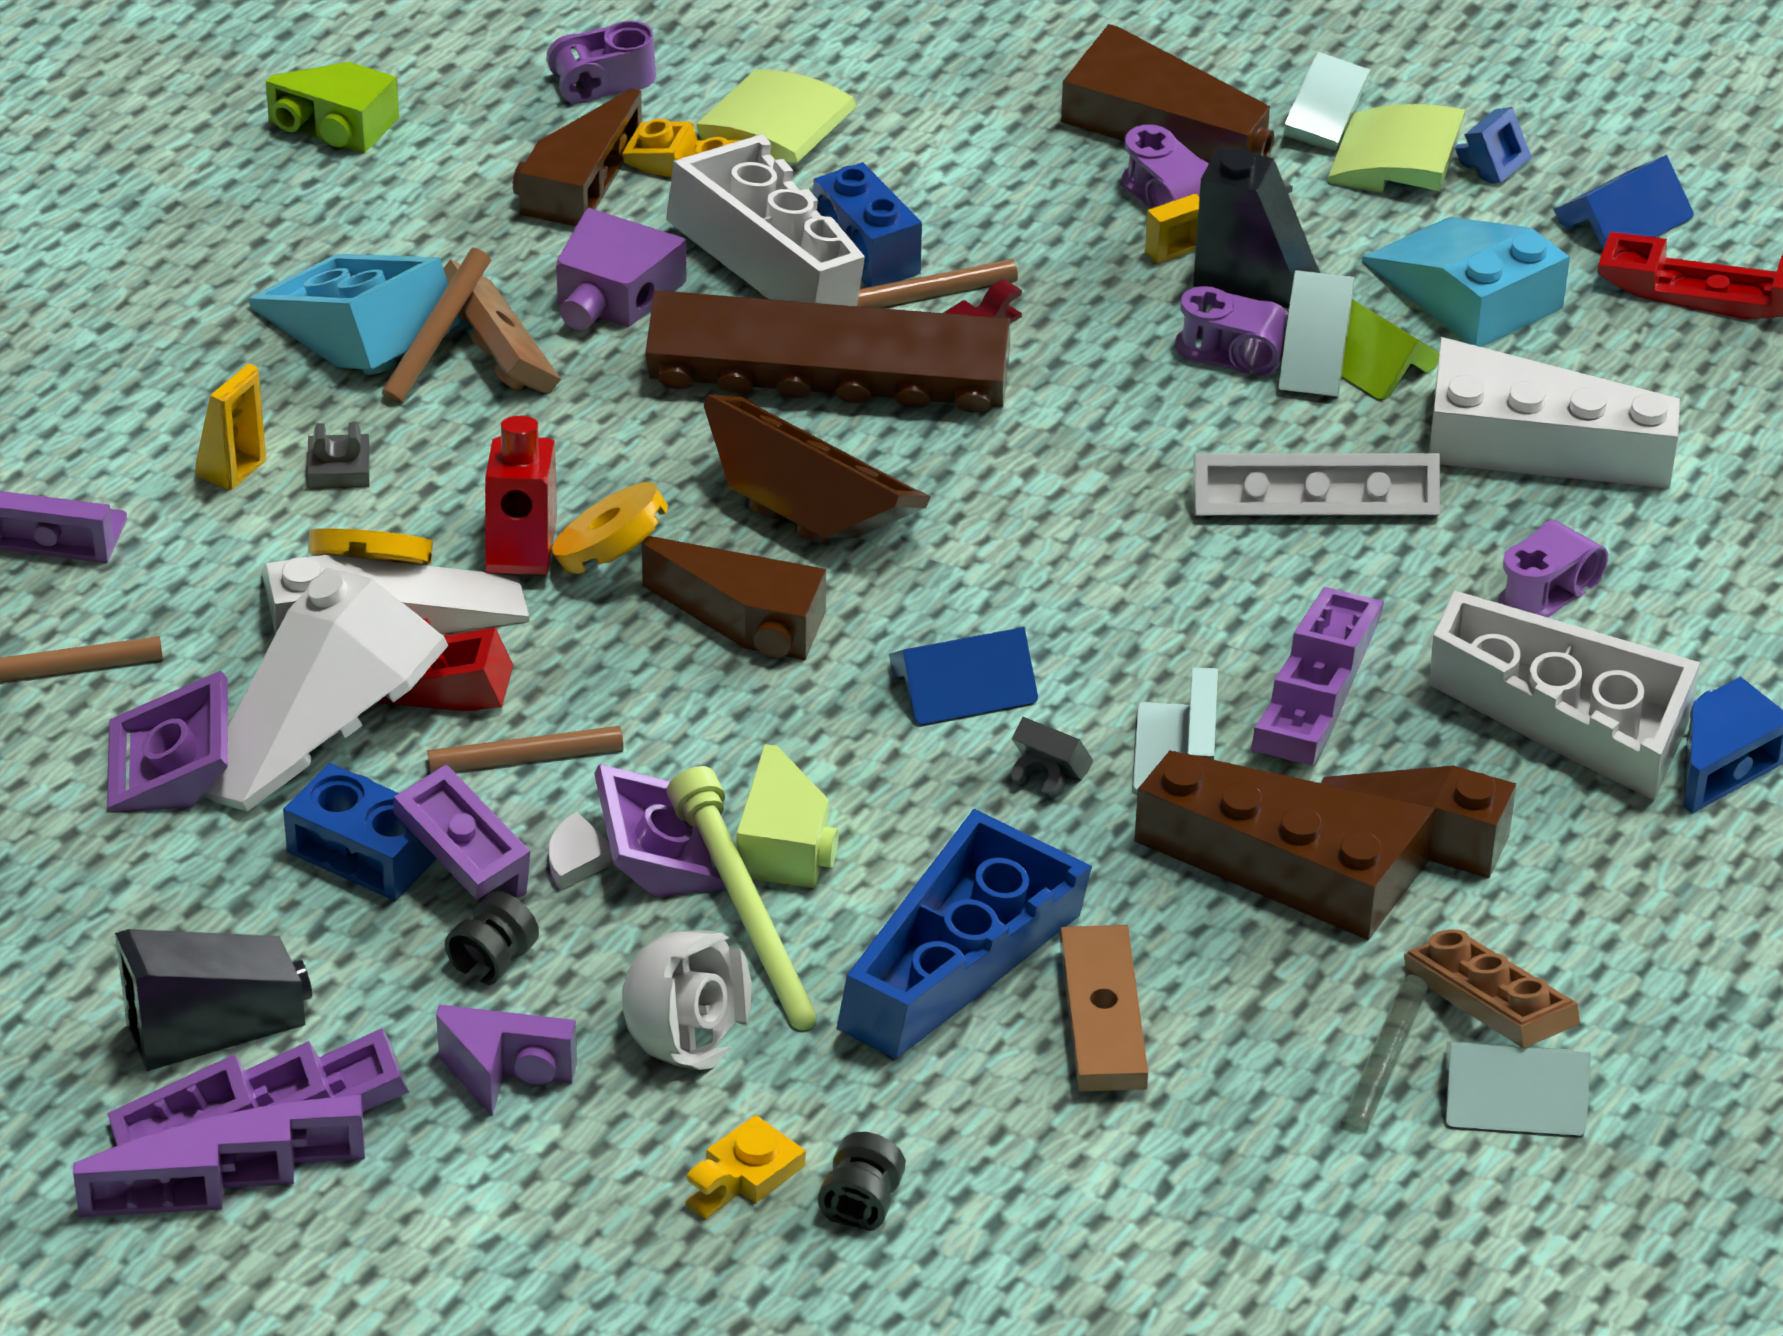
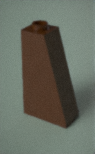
[1061,24,1274,164]

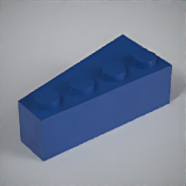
[836,809,1092,1059]

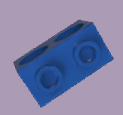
[813,162,922,288]
[283,763,437,902]

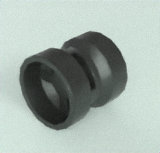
[445,891,539,986]
[818,1132,906,1231]

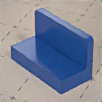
[1553,155,1694,249]
[889,627,1038,724]

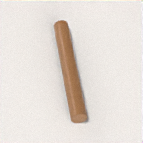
[382,248,491,404]
[857,259,1018,308]
[0,636,163,683]
[427,726,624,774]

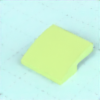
[696,69,857,163]
[1327,104,1465,193]

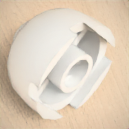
[622,930,752,1070]

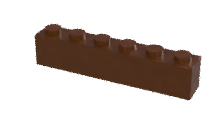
[645,290,1010,413]

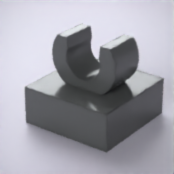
[307,422,370,489]
[1012,717,1094,799]

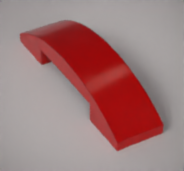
[1598,231,1783,319]

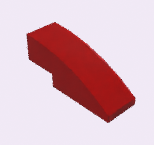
[376,618,513,711]

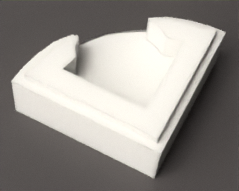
[549,812,614,890]

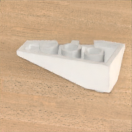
[262,554,530,634]
[203,567,448,812]

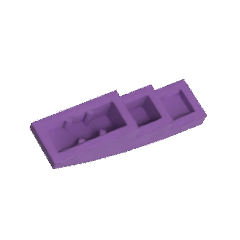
[1251,587,1384,766]
[107,1028,409,1146]
[73,1095,365,1217]

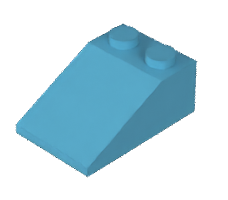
[1362,217,1570,347]
[248,254,461,375]

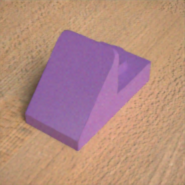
[436,1004,577,1116]

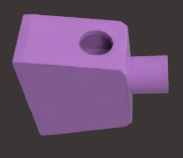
[556,208,687,331]

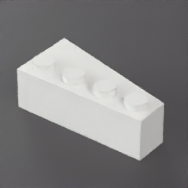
[1429,337,1680,489]

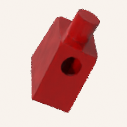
[485,416,557,575]

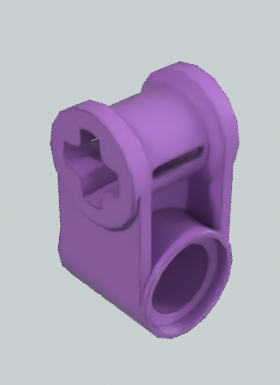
[546,20,657,104]
[1122,125,1208,209]
[1175,286,1289,377]
[1498,520,1608,618]

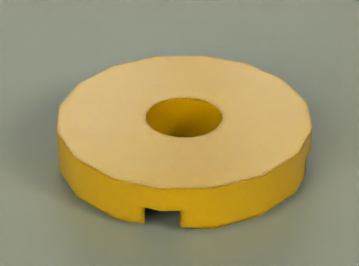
[551,482,668,574]
[308,528,433,566]

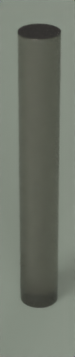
[1341,975,1428,1133]

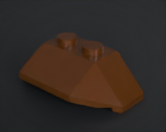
[704,395,931,544]

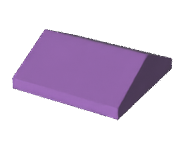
[107,670,228,812]
[594,764,726,897]

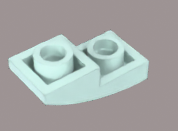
[1283,52,1370,151]
[1279,270,1355,396]

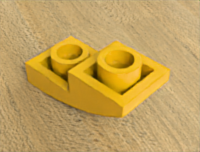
[622,119,741,177]

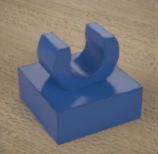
[1455,107,1532,184]

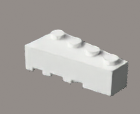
[666,134,865,306]
[1429,590,1700,801]

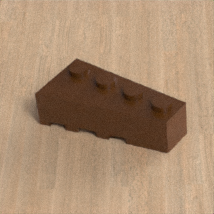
[1134,750,1435,941]

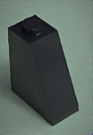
[1193,146,1320,309]
[115,929,312,1072]

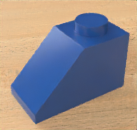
[1683,676,1783,814]

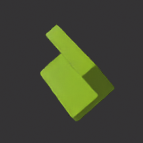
[1342,299,1439,400]

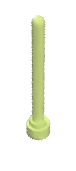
[666,766,817,1031]

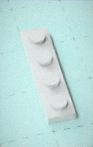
[1193,453,1440,516]

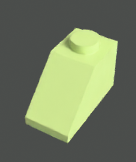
[737,744,839,888]

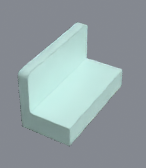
[1133,667,1218,794]
[1445,1041,1591,1136]

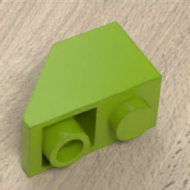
[265,62,399,153]

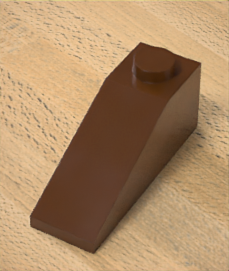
[513,89,642,226]
[642,536,826,660]
[1321,765,1517,878]

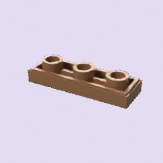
[443,259,561,393]
[1060,925,1148,1092]
[1404,929,1580,1049]

